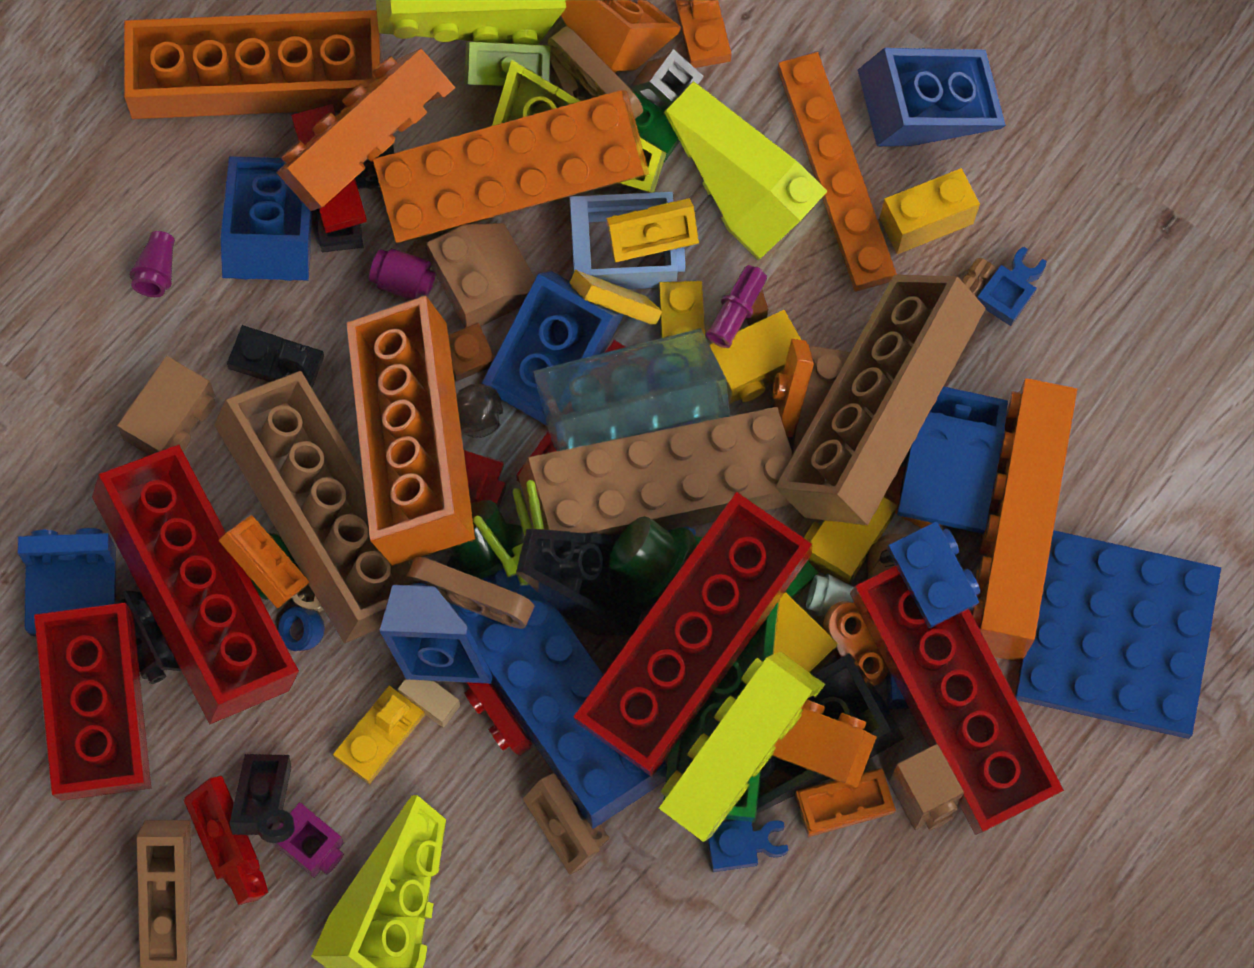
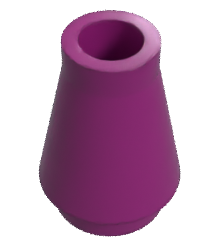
[129,231,175,298]

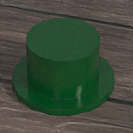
[447,500,525,579]
[609,516,696,607]

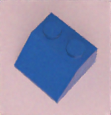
[379,583,493,684]

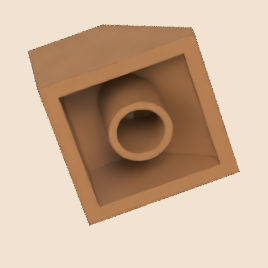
[426,223,535,328]

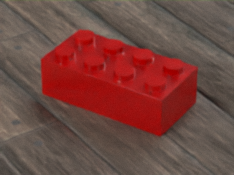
[34,603,152,801]

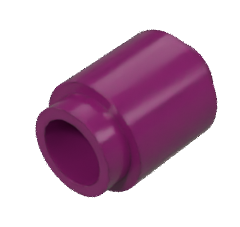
[369,248,436,300]

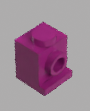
[273,802,344,878]

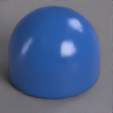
[278,607,325,651]

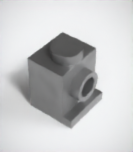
[630,49,704,111]

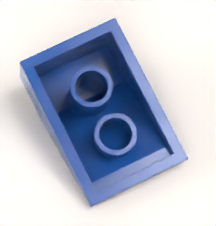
[857,48,1006,146]
[221,156,312,281]
[480,271,624,428]

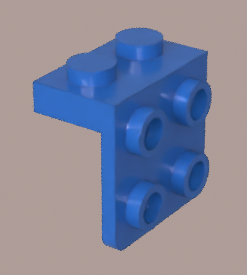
[887,521,980,629]
[18,528,116,636]

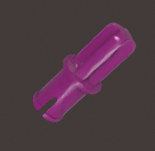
[706,265,767,348]

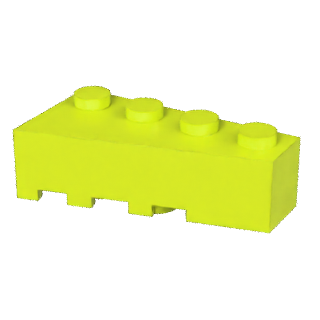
[376,0,566,45]
[492,60,666,193]
[659,652,825,842]

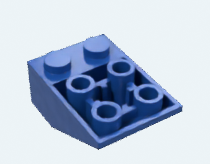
[897,386,1008,534]

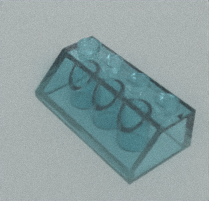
[533,328,730,451]

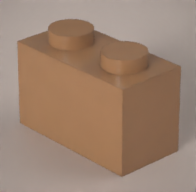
[117,355,215,455]
[889,744,964,830]

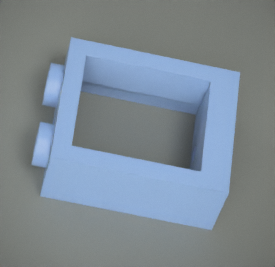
[570,192,685,289]

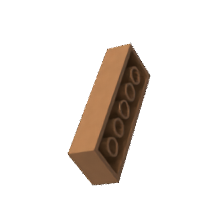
[775,275,986,525]
[214,371,414,644]
[518,407,793,535]

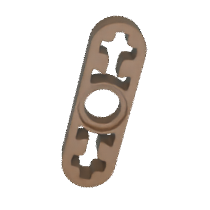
[547,26,643,119]
[405,557,535,629]

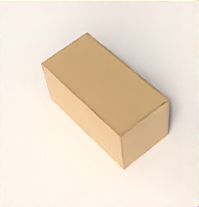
[398,679,460,728]

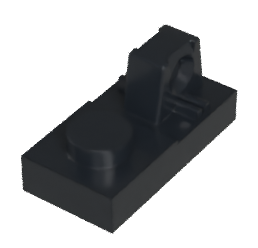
[227,325,324,388]

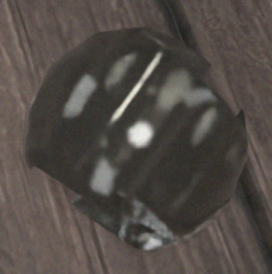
[456,384,503,438]

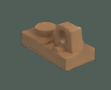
[523,773,609,875]

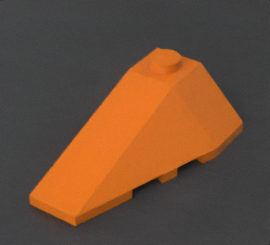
[561,0,681,73]

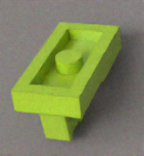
[464,42,551,86]

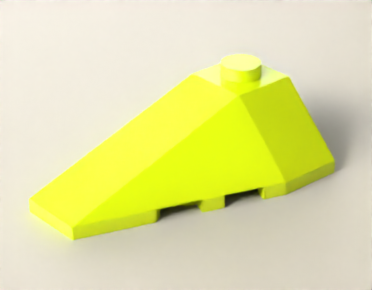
[664,81,827,260]
[311,795,446,968]

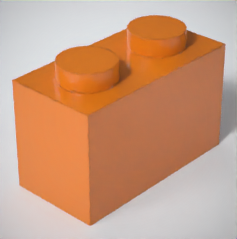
[772,700,877,788]

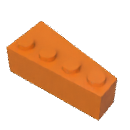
[276,48,456,211]

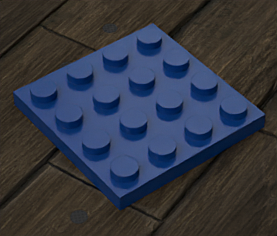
[1015,530,1221,739]

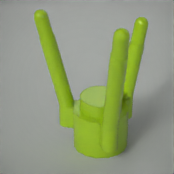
[473,480,544,585]

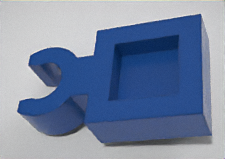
[977,247,1047,326]
[708,820,788,872]

